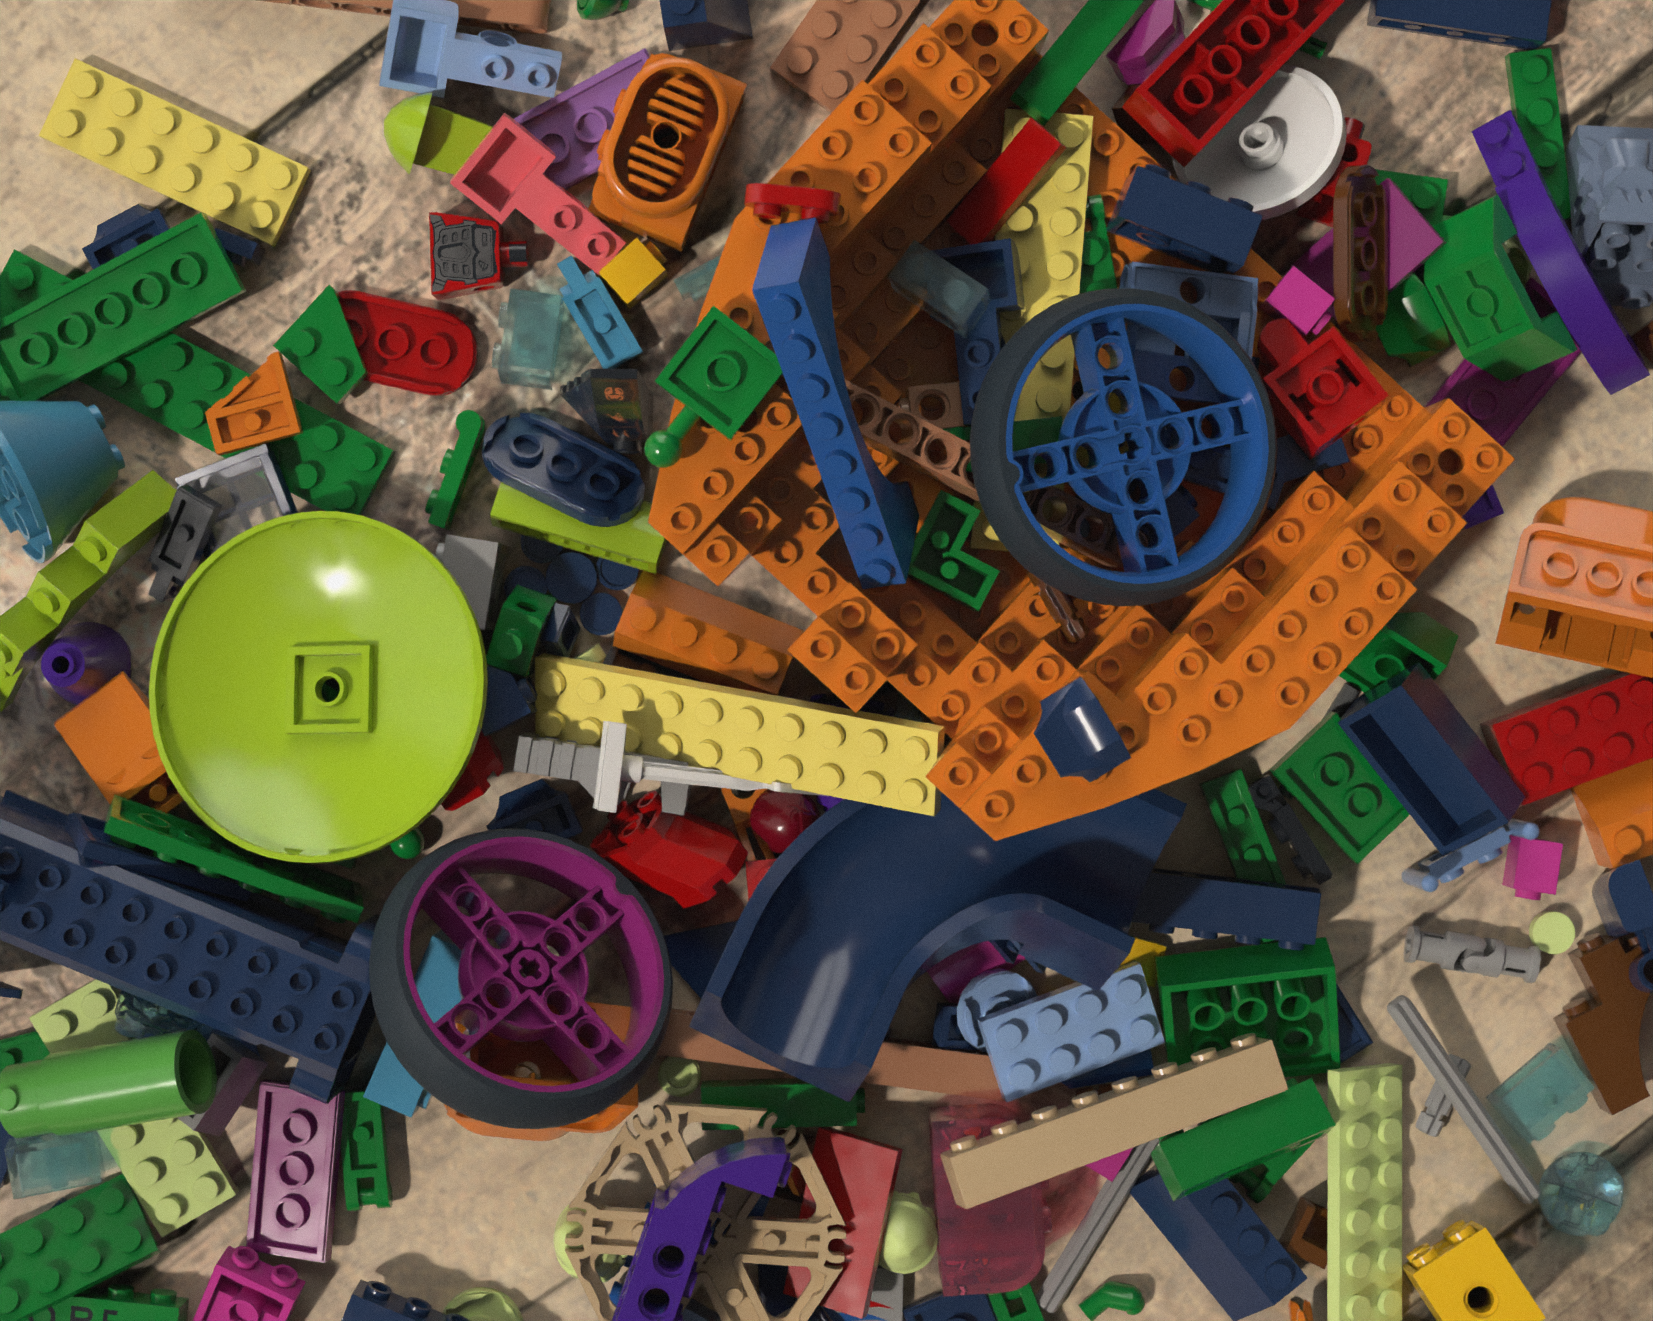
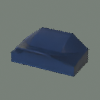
[82,204,170,269]
[1034,676,1131,782]
[486,779,583,839]

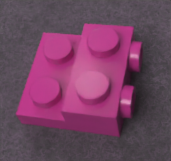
[193,1245,306,1321]

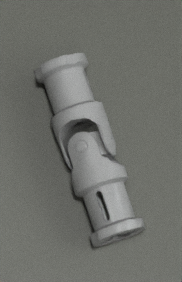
[1404,925,1541,983]

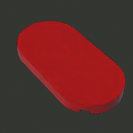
[338,290,478,396]

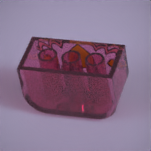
[928,1103,1052,1297]

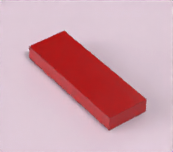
[946,117,1067,244]

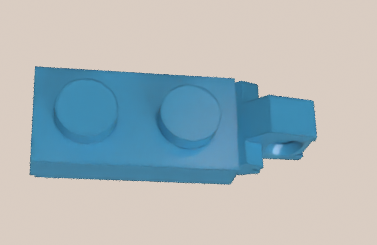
[557,255,643,369]

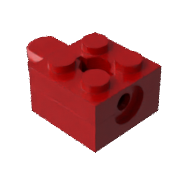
[1257,318,1389,460]

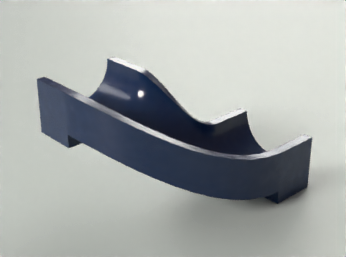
[689,789,1187,1102]

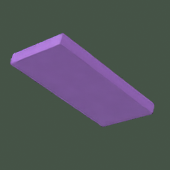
[514,48,675,190]

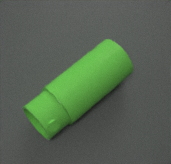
[0,1029,217,1138]

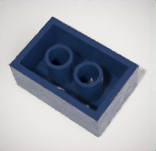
[1106,164,1263,275]

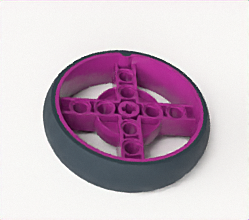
[369,828,673,1129]

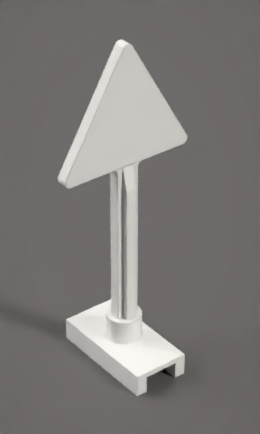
[593,721,827,813]

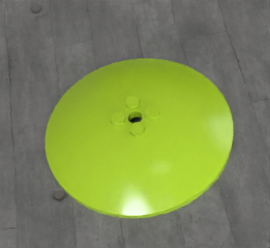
[149,511,488,863]

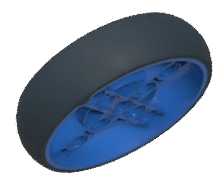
[970,288,1277,606]

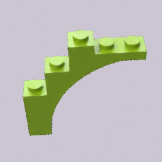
[0,470,177,712]

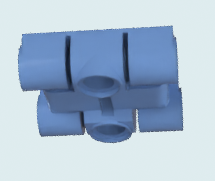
[1119,262,1258,405]

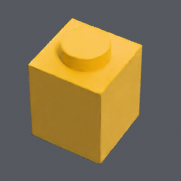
[599,238,668,309]

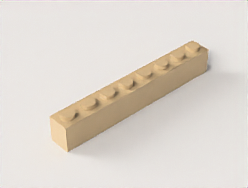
[940,1033,1288,1209]

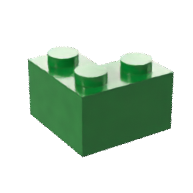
[907,490,1000,612]

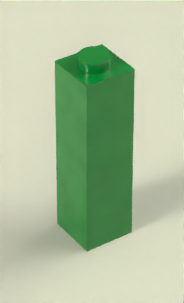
[701,1078,865,1131]

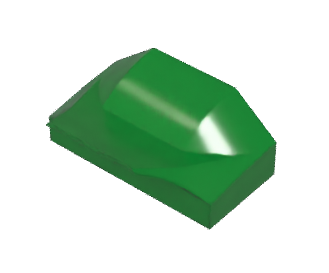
[1375,272,1451,368]

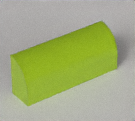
[490,482,667,574]

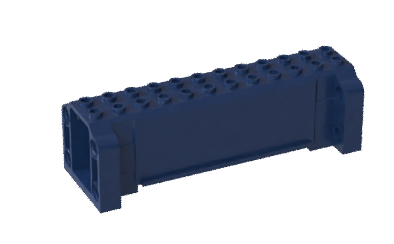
[0,790,380,1104]

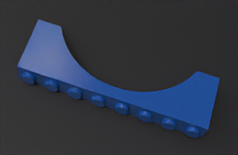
[752,218,919,589]

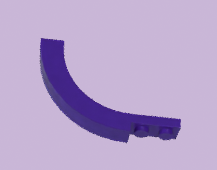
[1471,110,1650,395]

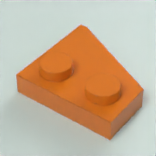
[205,351,303,455]

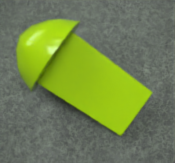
[384,92,493,175]

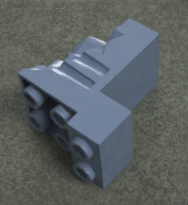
[1566,125,1653,310]

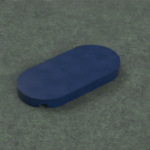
[482,413,645,527]

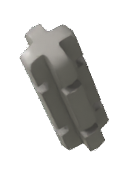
[1416,1054,1471,1137]

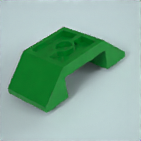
[1424,194,1577,382]

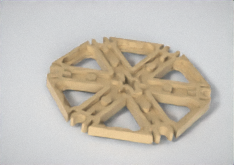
[565,1101,846,1321]

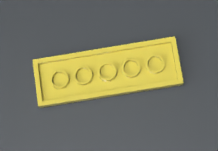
[39,58,311,247]

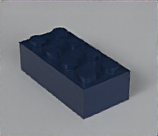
[1337,662,1525,856]

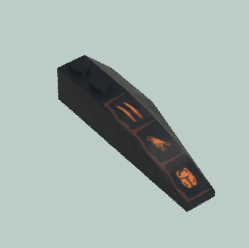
[560,369,653,455]

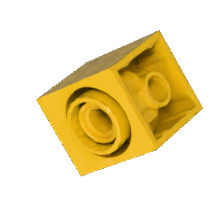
[1402,1219,1546,1321]

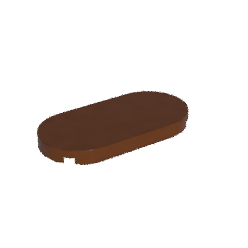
[1333,165,1388,343]

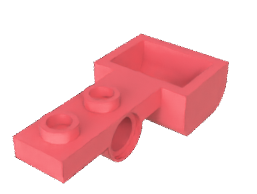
[450,113,626,276]

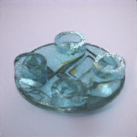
[1538,1152,1624,1236]

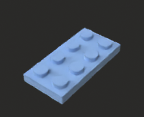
[977,960,1165,1102]

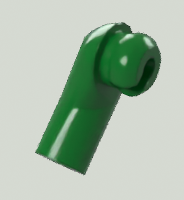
[1078,1281,1145,1321]

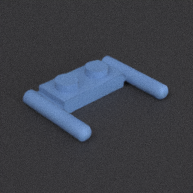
[1402,818,1540,892]

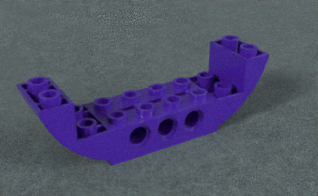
[612,1137,792,1321]

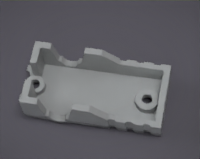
[513,732,692,815]

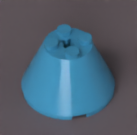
[0,401,125,564]

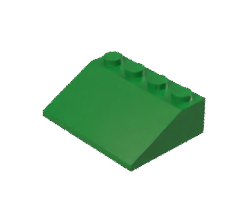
[1155,937,1340,1078]

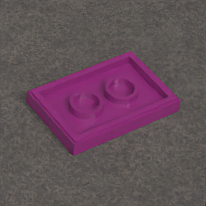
[1290,178,1446,320]

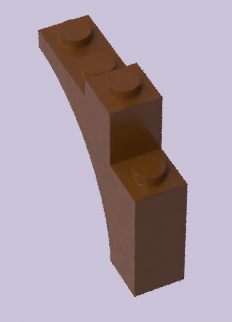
[1553,932,1653,1115]

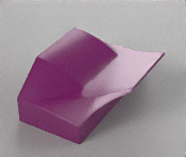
[1106,0,1186,85]

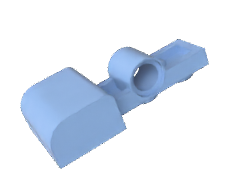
[379,0,562,98]

